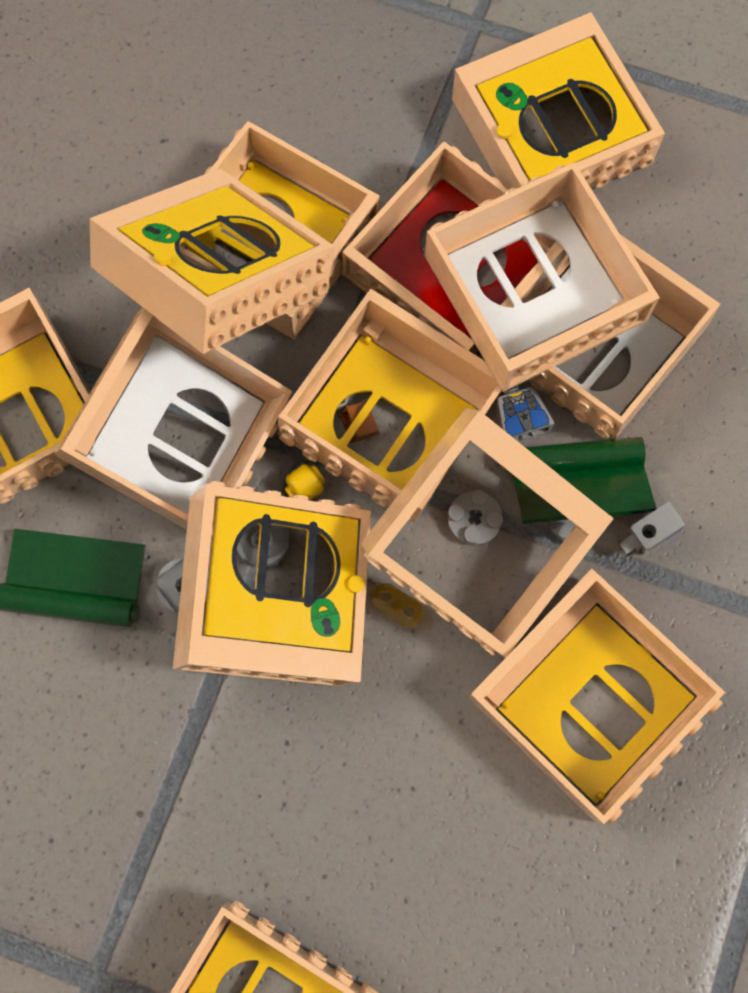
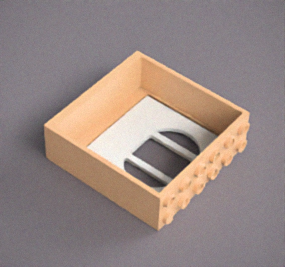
[425,162,660,392]
[507,226,720,440]
[54,307,293,537]

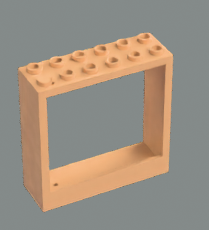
[360,408,614,658]

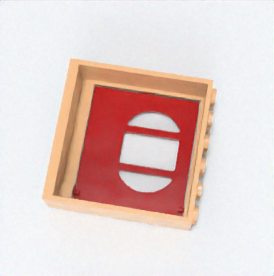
[342,141,560,355]

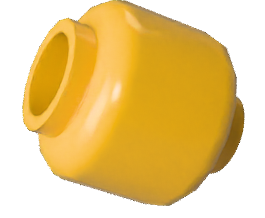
[284,464,326,501]

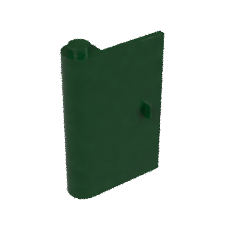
[513,437,657,524]
[0,528,146,627]

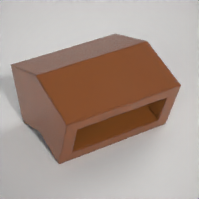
[340,400,380,443]

